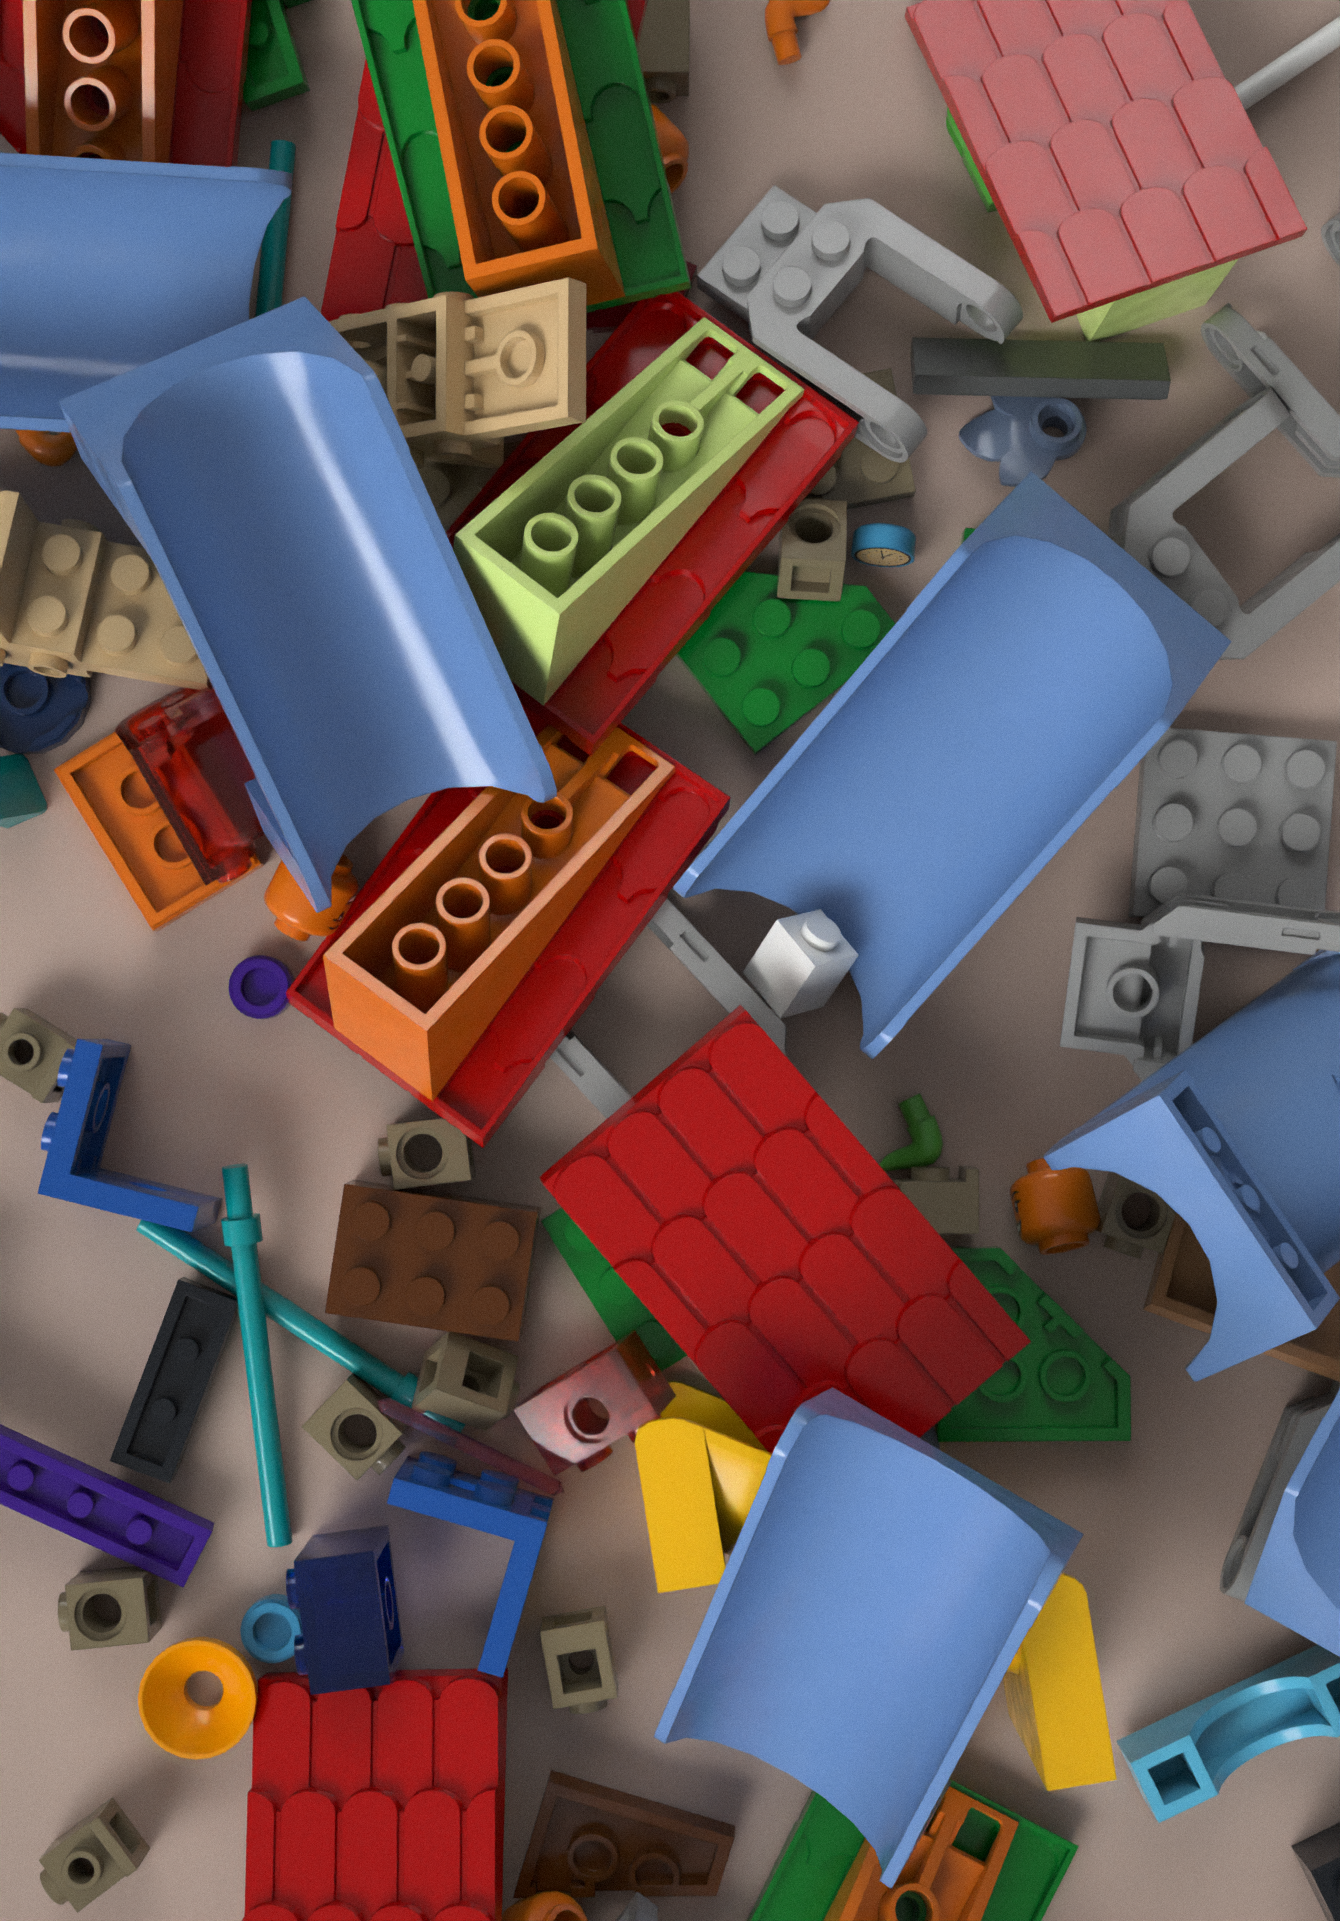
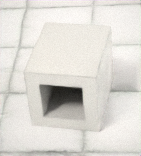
[743,909,858,1019]

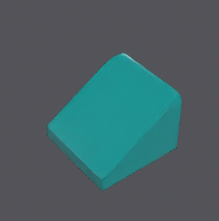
[0,754,47,829]

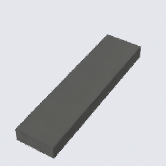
[910,337,1171,400]

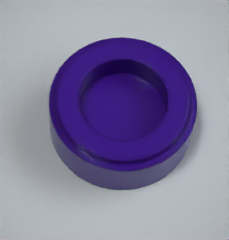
[229,955,294,1019]

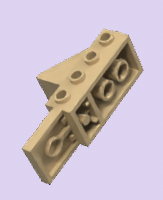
[328,277,586,469]
[0,490,212,692]

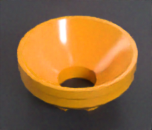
[138,1637,258,1760]

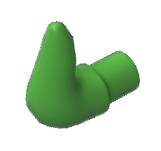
[879,1094,943,1172]

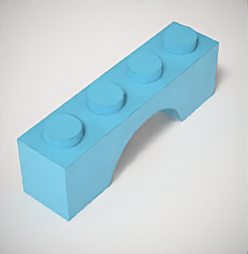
[1116,1644,1340,1823]

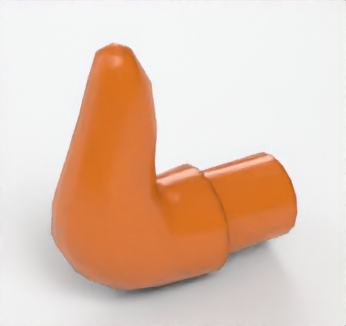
[765,0,830,65]
[15,430,78,467]

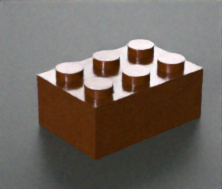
[325,1180,541,1342]

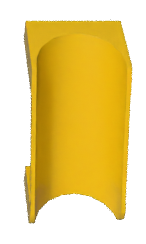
[635,1380,1117,1791]

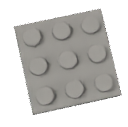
[1128,728,1337,918]

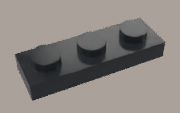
[110,1277,239,1484]

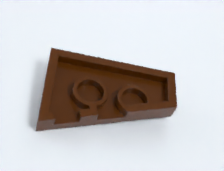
[513,1770,735,1898]

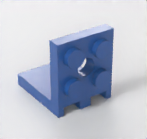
[37,1039,222,1232]
[387,1451,554,1678]

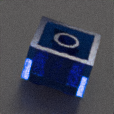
[286,1525,404,1695]

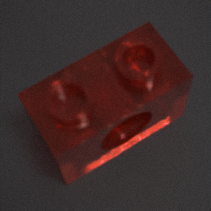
[513,1330,676,1476]

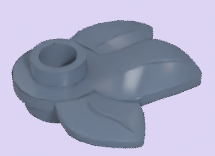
[958,396,1087,487]

